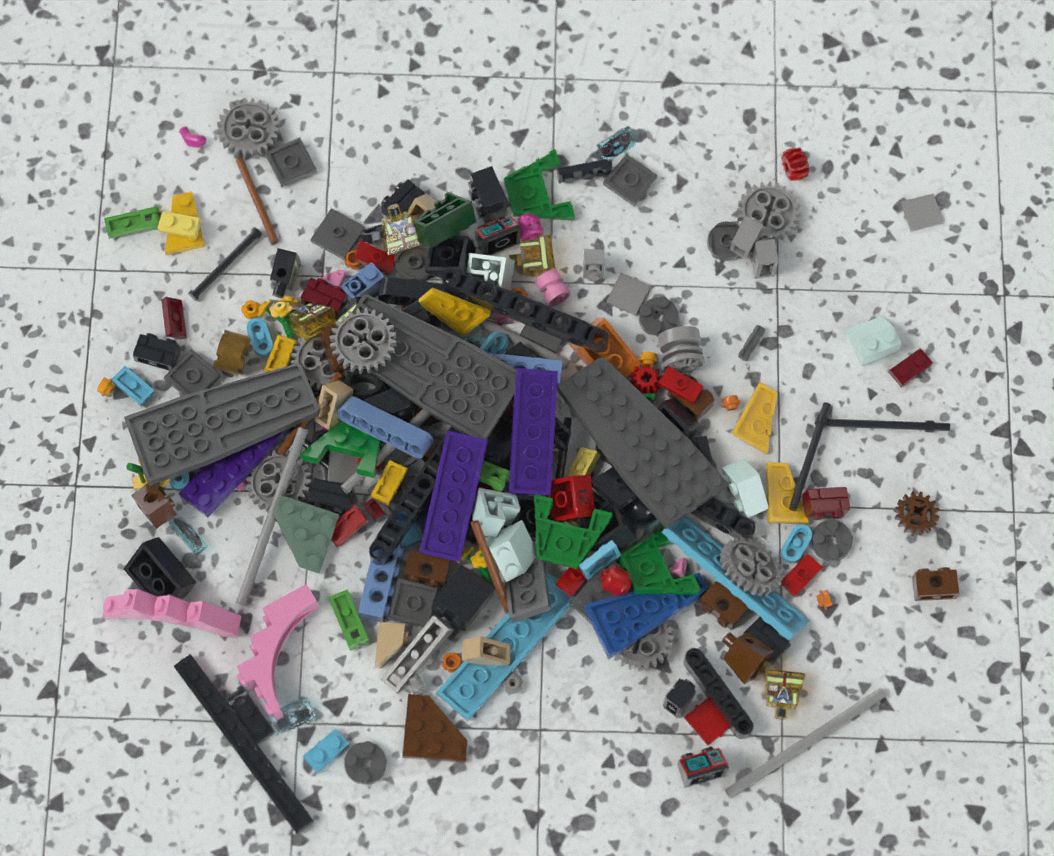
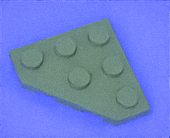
[273,495,339,574]

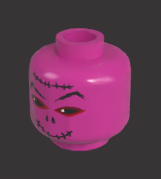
[517,213,544,242]

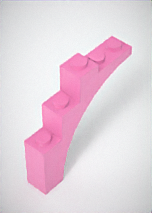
[237,584,319,721]
[102,589,242,637]

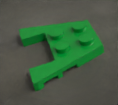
[504,149,575,220]
[301,421,381,478]
[534,495,613,570]
[619,527,700,595]

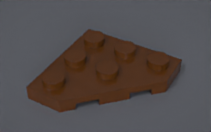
[402,694,468,763]

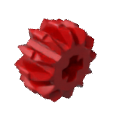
[781,147,810,181]
[629,363,662,395]

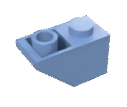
[341,262,384,299]

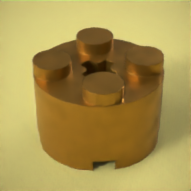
[213,329,251,375]

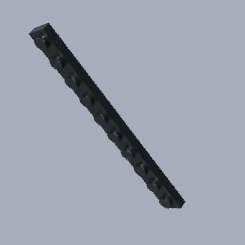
[173,654,314,834]

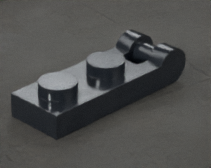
[557,159,612,184]
[224,685,275,745]

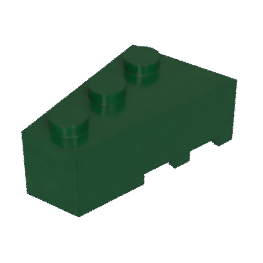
[414,192,476,248]

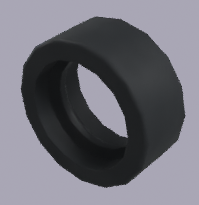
[345,368,384,401]

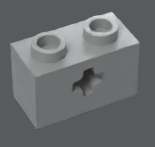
[751,238,779,279]

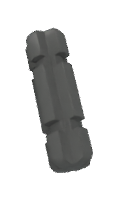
[738,325,765,361]

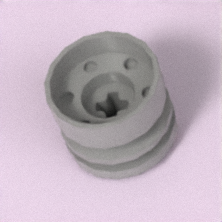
[658,326,705,373]

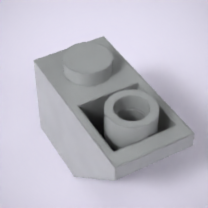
[730,216,763,260]
[583,249,605,281]

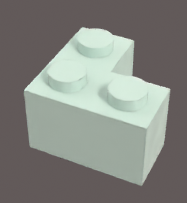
[466,253,515,298]
[721,459,769,518]
[471,488,520,538]

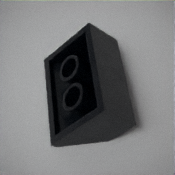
[123,537,197,599]

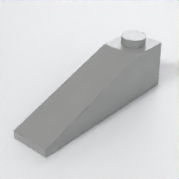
[381,615,455,693]

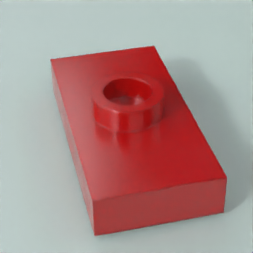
[353,241,395,275]
[658,366,703,404]
[331,505,369,547]
[780,553,823,597]
[555,567,587,597]

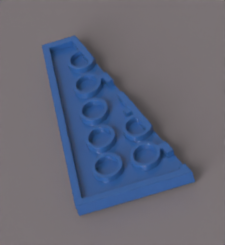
[584,573,708,660]

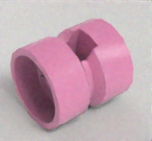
[535,269,571,307]

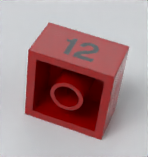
[546,475,595,522]

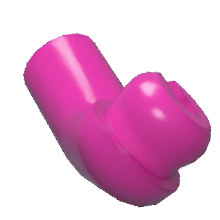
[179,127,206,147]

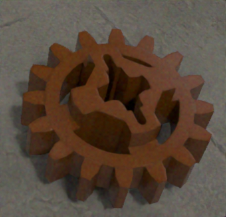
[894,491,940,536]

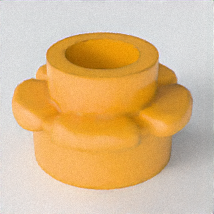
[241,300,260,319]
[639,352,659,367]
[97,377,115,396]

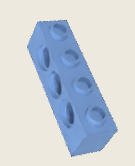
[489,353,562,388]
[358,542,405,622]

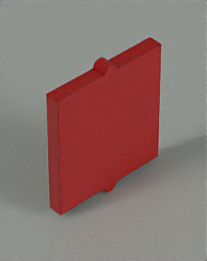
[684,698,730,746]

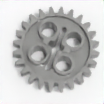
[217,98,281,159]
[737,181,801,243]
[330,308,397,374]
[291,330,351,391]
[246,450,313,513]
[719,537,783,596]
[614,621,674,671]

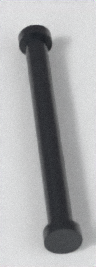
[188,227,262,301]

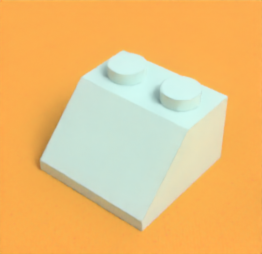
[845,316,902,366]
[485,520,537,582]

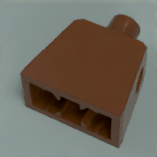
[722,632,774,685]

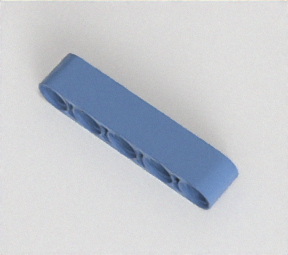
[337,397,434,458]

